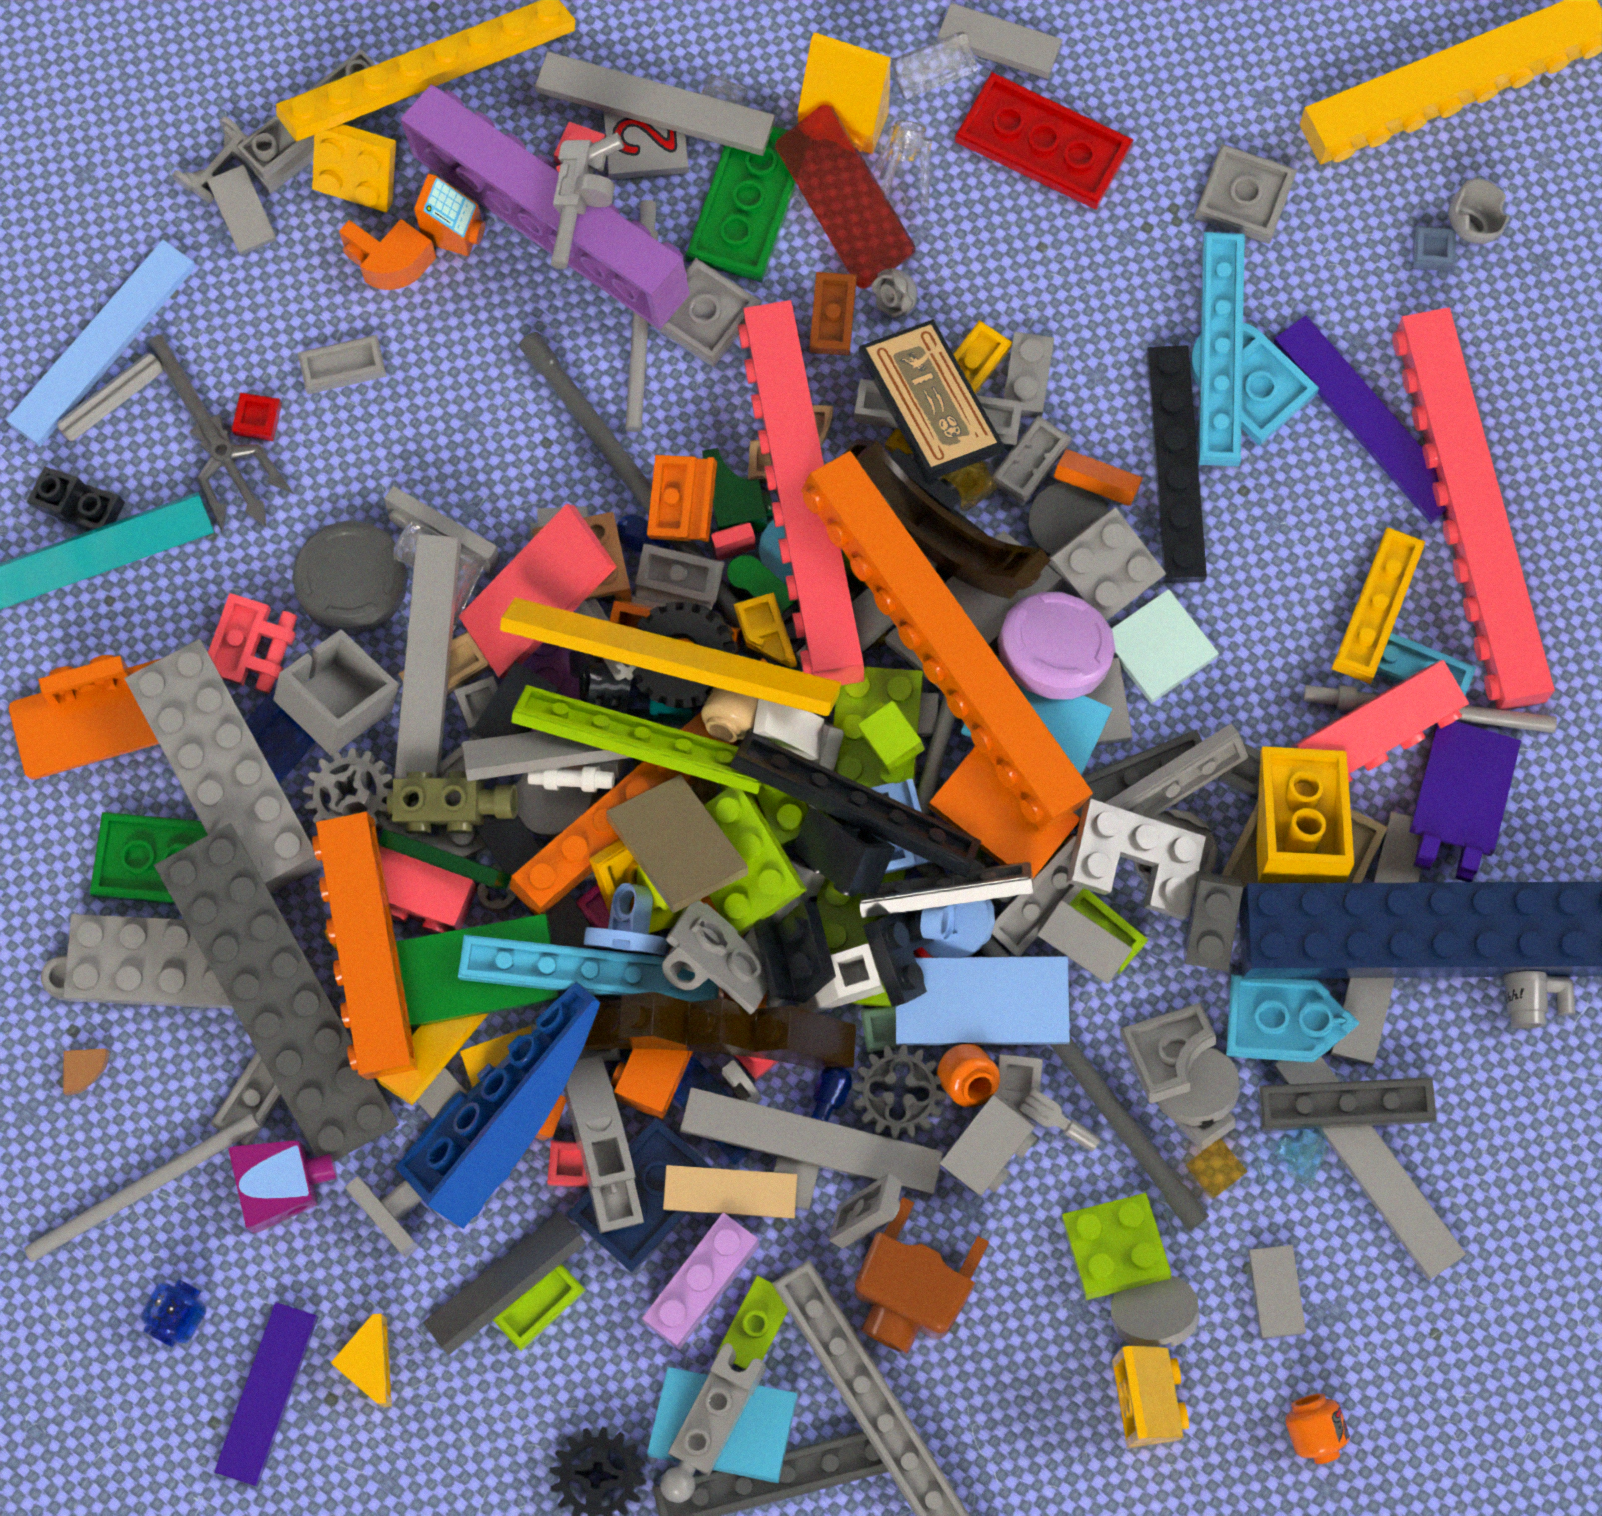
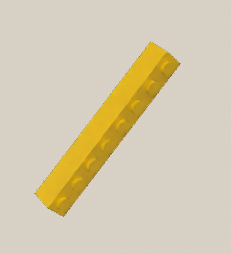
[1299,0,1602,165]

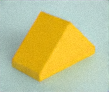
[331,1313,392,1407]

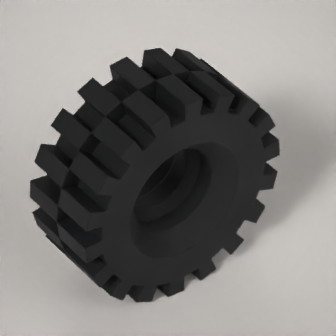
[633,601,739,708]

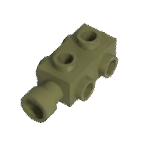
[387,771,518,834]

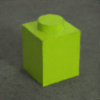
[857,700,925,774]

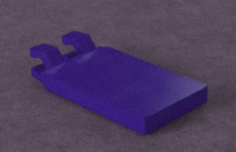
[1409,721,1521,882]

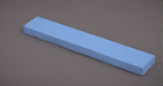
[6,240,196,447]

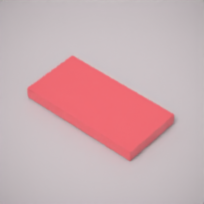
[458,503,617,679]

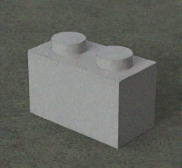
[939,1092,1037,1196]

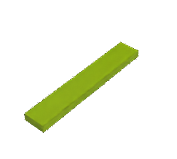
[511,685,763,794]

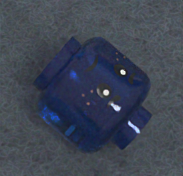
[140,1279,207,1348]

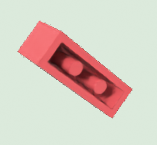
[379,845,478,934]

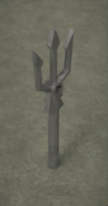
[149,335,295,534]

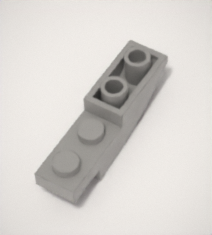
[564,1055,644,1234]

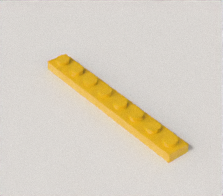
[276,0,575,142]

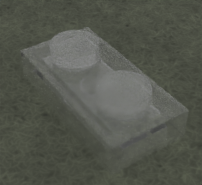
[891,31,978,99]

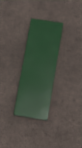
[379,829,512,890]

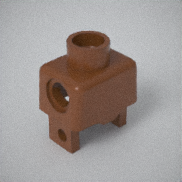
[855,1197,989,1355]

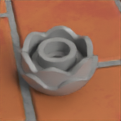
[872,268,918,318]

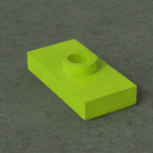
[716,1275,789,1370]

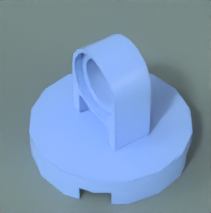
[584,883,670,957]
[920,899,995,958]

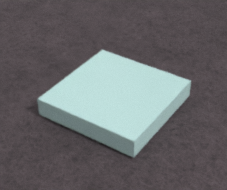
[1111,589,1219,704]

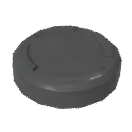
[292,520,409,635]

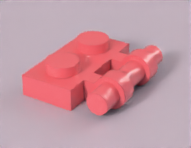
[208,593,298,694]

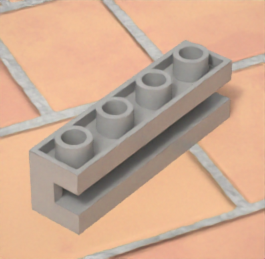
[237,49,377,194]

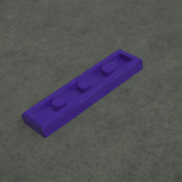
[214,1302,319,1487]

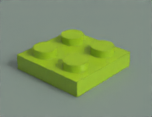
[1062,1193,1171,1300]

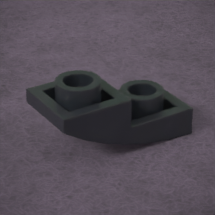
[27,466,125,531]

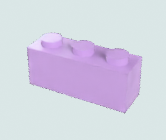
[642,1212,759,1350]

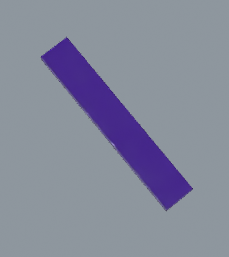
[1273,315,1446,524]

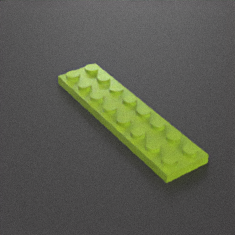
[817,667,924,1007]

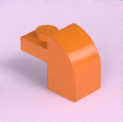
[339,219,437,290]

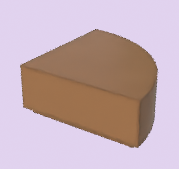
[63,1048,110,1096]

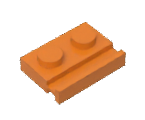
[647,455,717,542]

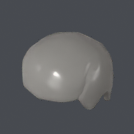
[1448,178,1510,245]

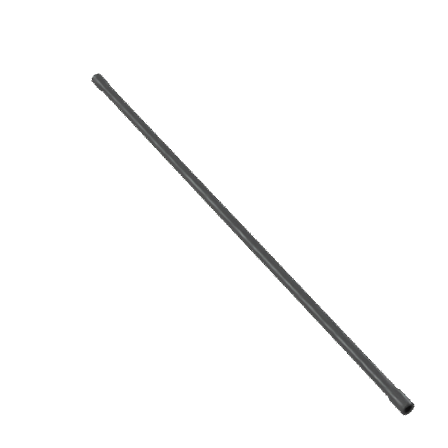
[519,332,1210,1232]

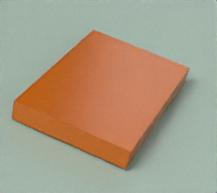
[927,746,1080,879]

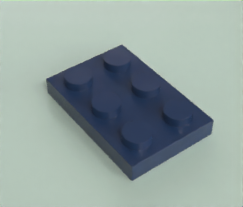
[567,1117,712,1274]

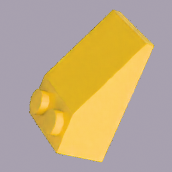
[798,32,891,154]
[1256,746,1354,883]
[1112,1346,1189,1448]

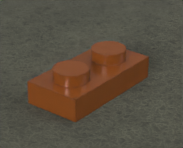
[809,272,857,356]

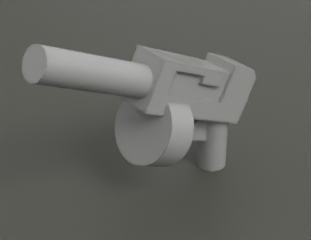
[551,132,624,269]

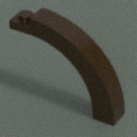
[842,439,1051,599]

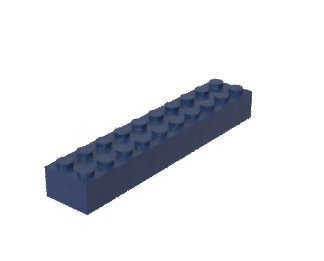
[1239,882,1602,979]

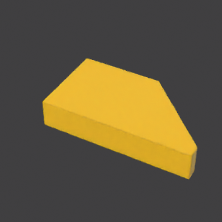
[733,592,797,668]

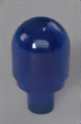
[616,514,671,553]
[811,1067,852,1122]

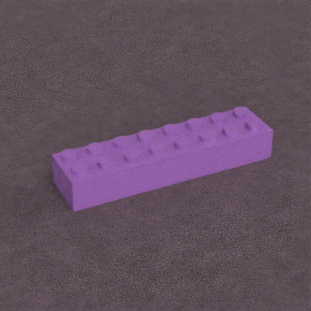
[400,84,690,330]

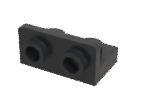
[753,900,836,1003]

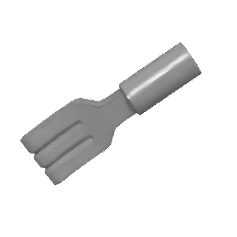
[1019,1088,1101,1152]

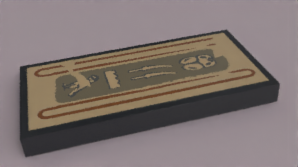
[859,319,1004,481]

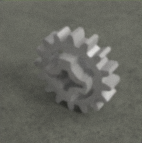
[303,748,394,830]

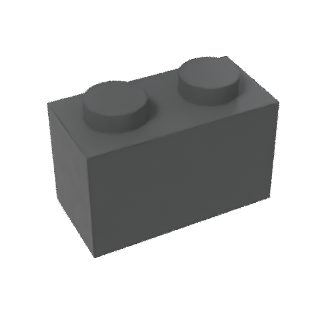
[1183,871,1243,971]

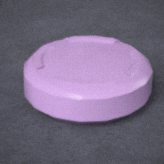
[997,592,1115,699]

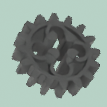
[852,1045,946,1140]

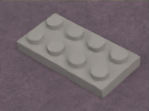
[63,914,233,1009]

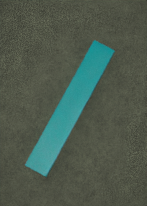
[0,492,214,610]

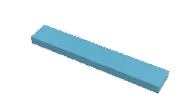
[1198,232,1245,466]
[458,935,720,1002]

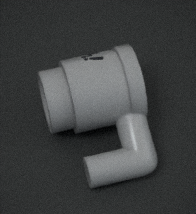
[1503,971,1575,1029]

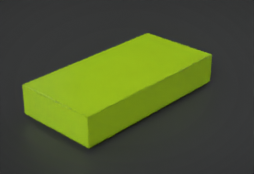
[493,1264,586,1352]

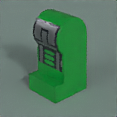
[727,555,796,614]

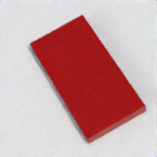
[955,72,1134,210]

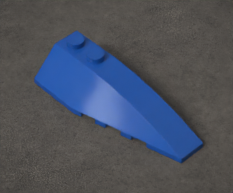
[395,982,600,1229]

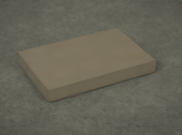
[606,774,748,913]

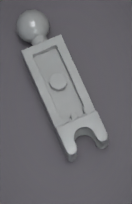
[660,1343,766,1503]

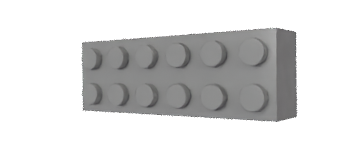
[124,639,323,893]

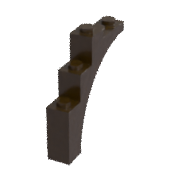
[582,992,856,1070]

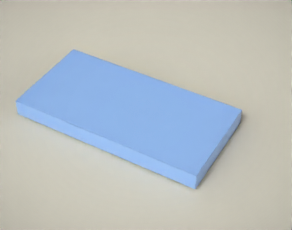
[896,956,1070,1046]

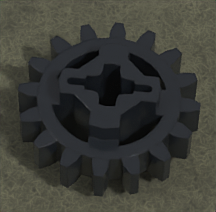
[549,1427,647,1516]

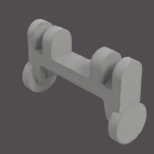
[172,116,248,203]

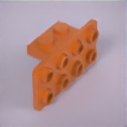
[9,655,162,780]

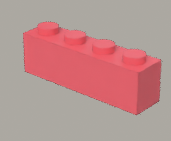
[1291,660,1469,782]

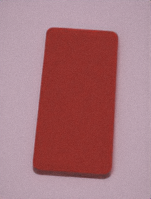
[775,105,916,289]

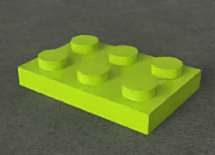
[704,787,807,937]

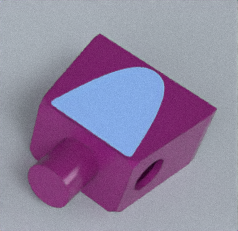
[228,1141,337,1234]

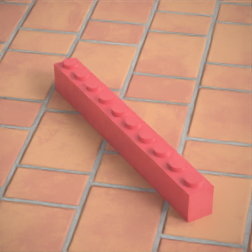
[737,300,864,685]
[1392,307,1555,710]

